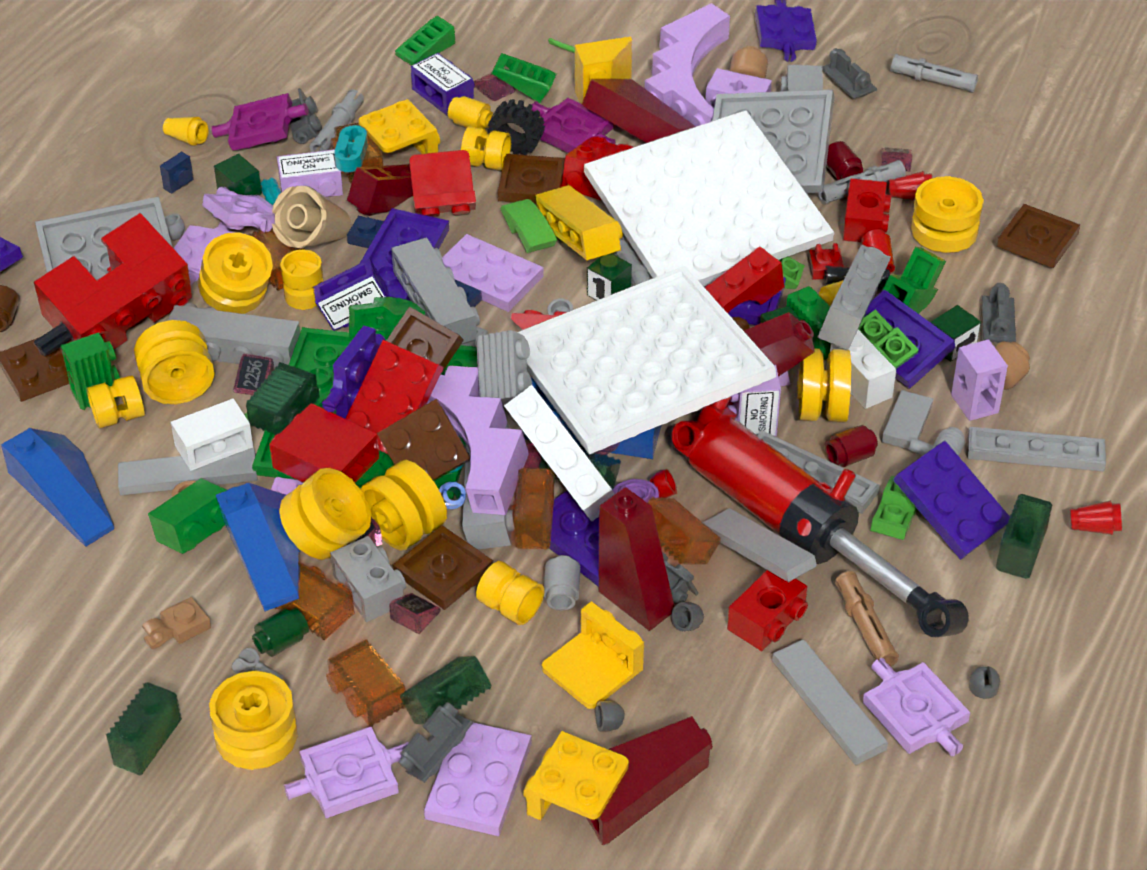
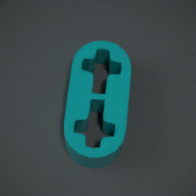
[335,125,368,172]

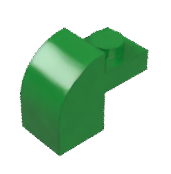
[883,247,946,314]
[349,297,425,339]

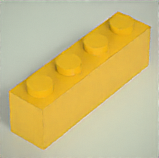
[536,185,623,260]

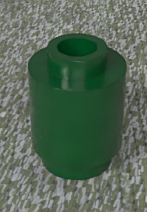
[252,607,309,657]

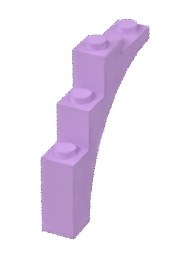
[645,3,730,127]
[427,366,529,515]

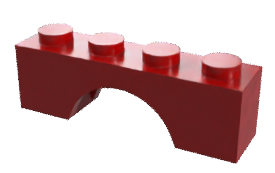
[705,246,785,313]

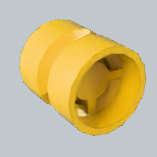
[461,126,511,171]
[280,249,324,310]
[86,375,145,429]
[476,561,544,625]

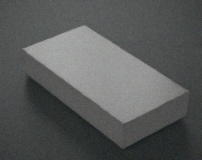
[882,390,933,449]

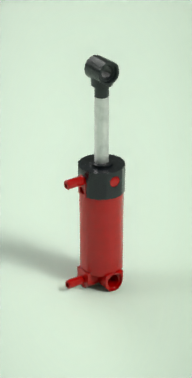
[672,397,969,638]

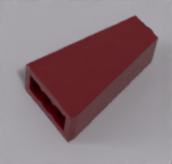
[582,79,696,143]
[726,312,815,408]
[599,487,675,631]
[586,716,713,846]

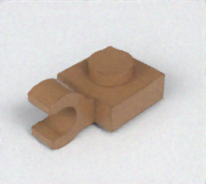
[142,597,211,649]

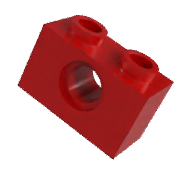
[843,178,891,242]
[727,570,808,652]

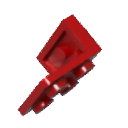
[562,136,634,200]
[409,150,476,217]

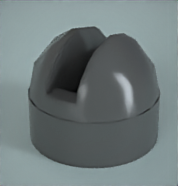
[672,602,704,631]
[969,666,1000,699]
[595,701,625,732]

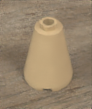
[272,186,351,248]

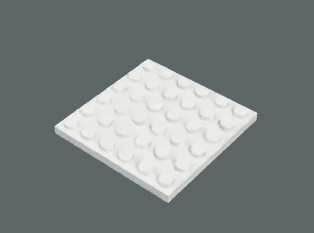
[584,110,834,286]
[517,266,776,454]

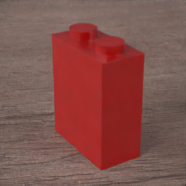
[270,403,379,483]

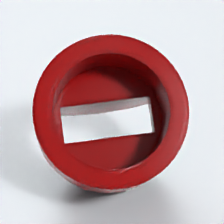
[649,469,677,499]

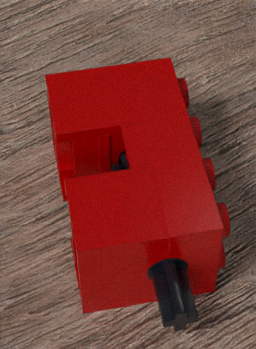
[34,213,192,357]

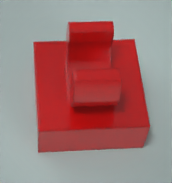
[808,243,844,280]

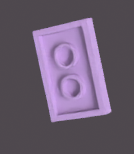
[442,234,544,312]
[424,723,532,836]

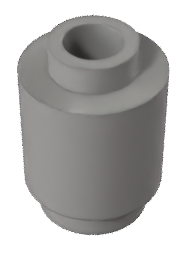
[544,555,580,611]

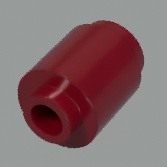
[826,141,863,180]
[825,425,878,467]

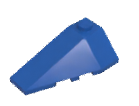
[1,428,114,547]
[216,483,301,611]

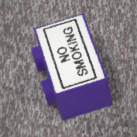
[411,53,475,116]
[314,259,389,331]

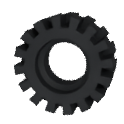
[487,99,545,155]

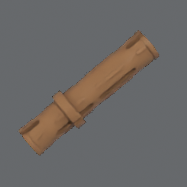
[835,571,899,667]

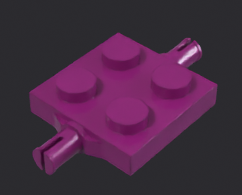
[211,93,309,151]
[532,97,616,153]

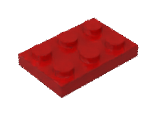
[345,340,444,454]

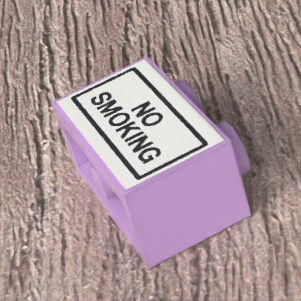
[277,150,343,197]
[728,365,781,436]

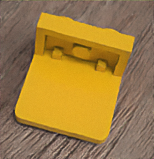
[359,99,440,154]
[542,601,644,709]
[523,731,628,821]

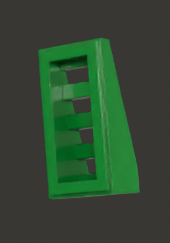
[395,16,455,66]
[491,53,557,103]

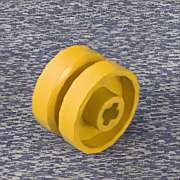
[911,176,984,253]
[198,232,273,314]
[134,320,215,405]
[797,349,851,422]
[361,460,447,551]
[279,468,371,560]
[209,671,298,770]

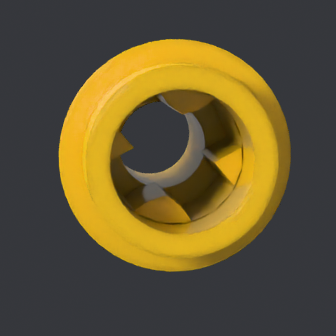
[163,117,208,146]

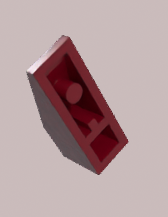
[347,164,413,216]

